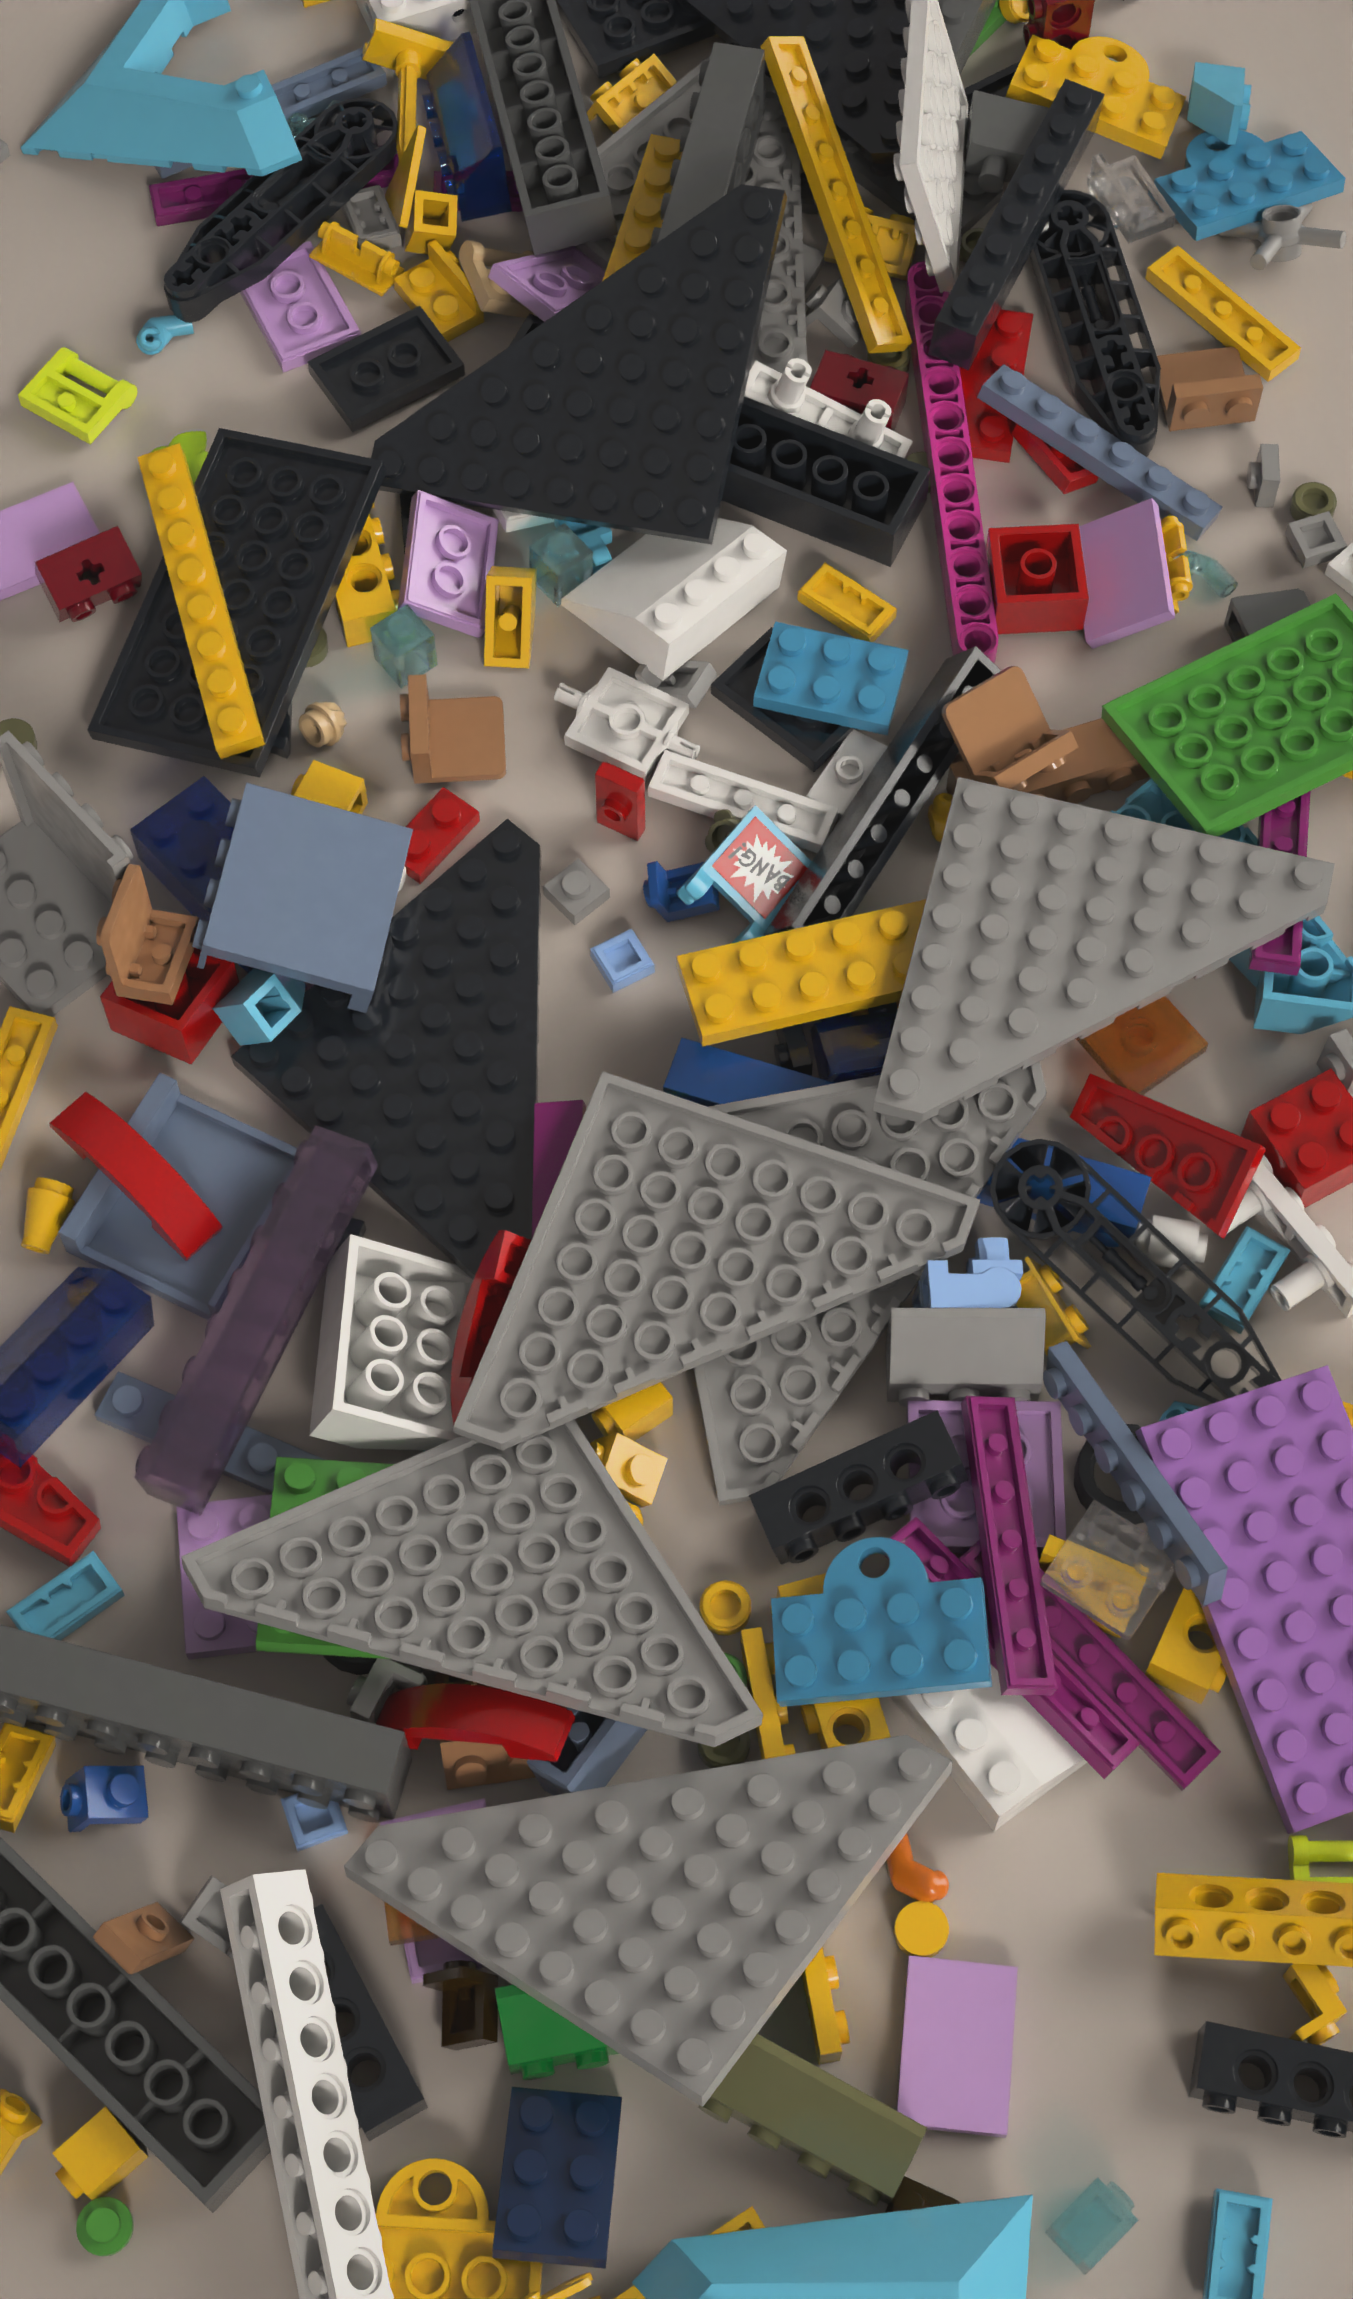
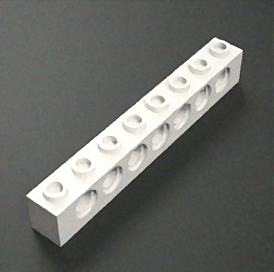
[220,1869,394,2299]

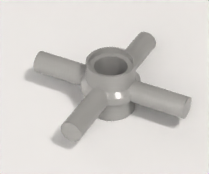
[1219,203,1346,270]

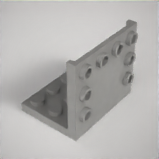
[0,730,134,1017]

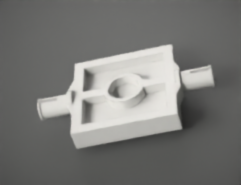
[554,667,700,782]

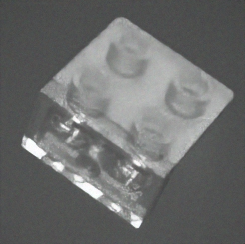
[1040,1500,1176,1640]

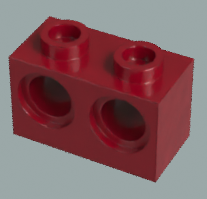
[1023,0,1095,50]

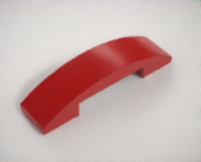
[49,1092,223,1261]
[450,1230,531,1425]
[376,1684,575,1762]

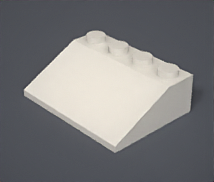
[561,518,787,681]
[309,1234,473,1451]
[890,1665,1087,1831]

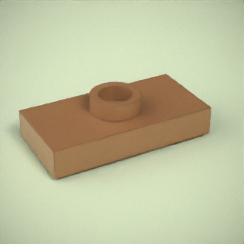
[93,1902,195,1975]

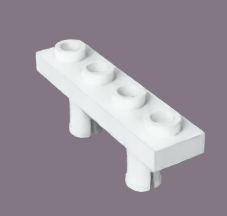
[744,358,913,458]
[1226,1155,1353,1318]

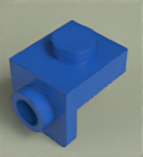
[643,861,720,922]
[60,1765,149,1832]

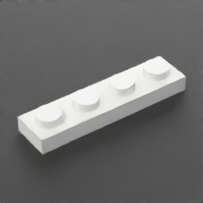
[648,750,839,853]

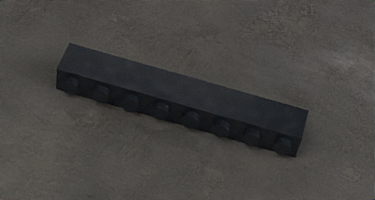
[929,79,1105,370]
[763,646,1001,936]

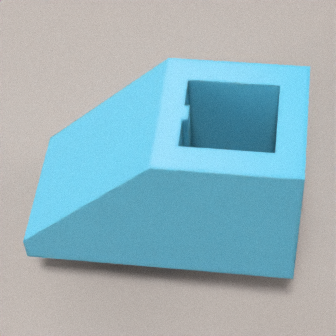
[1187,62,1252,146]
[212,968,306,1046]

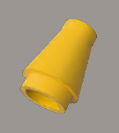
[21,1177,75,1254]

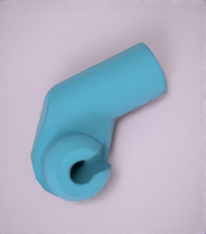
[136,315,194,355]

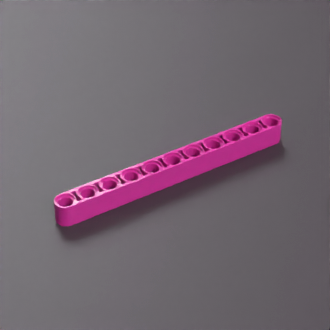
[905,261,999,664]

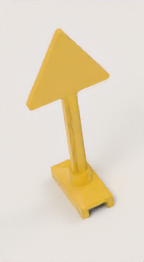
[362,18,455,229]

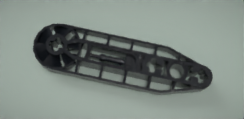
[164,98,398,323]
[1029,190,1161,457]
[990,1139,1281,1404]

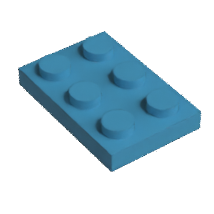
[753,622,909,736]

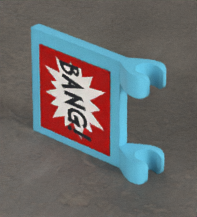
[676,805,812,943]

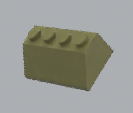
[698,2034,927,2207]

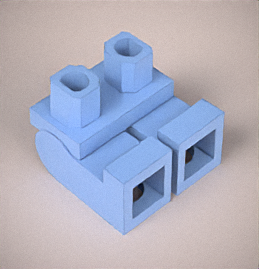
[912,1237,1023,1308]

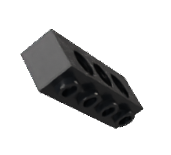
[749,1410,969,1565]
[313,1904,428,2141]
[1189,2021,1353,2138]

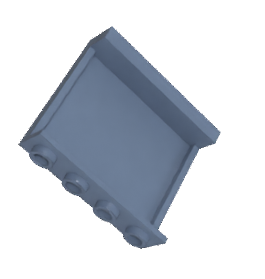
[192,782,413,1013]
[58,1073,319,1326]

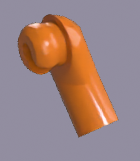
[886,1833,949,1903]

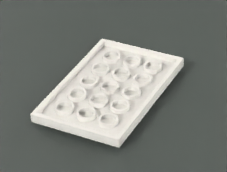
[894,0,969,293]

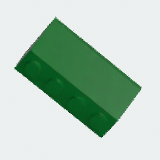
[495,1985,620,2080]

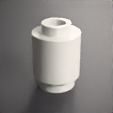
[1135,1215,1208,1271]

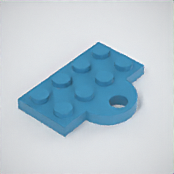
[1153,130,1346,241]
[771,1537,992,1707]

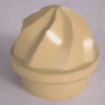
[299,702,347,748]

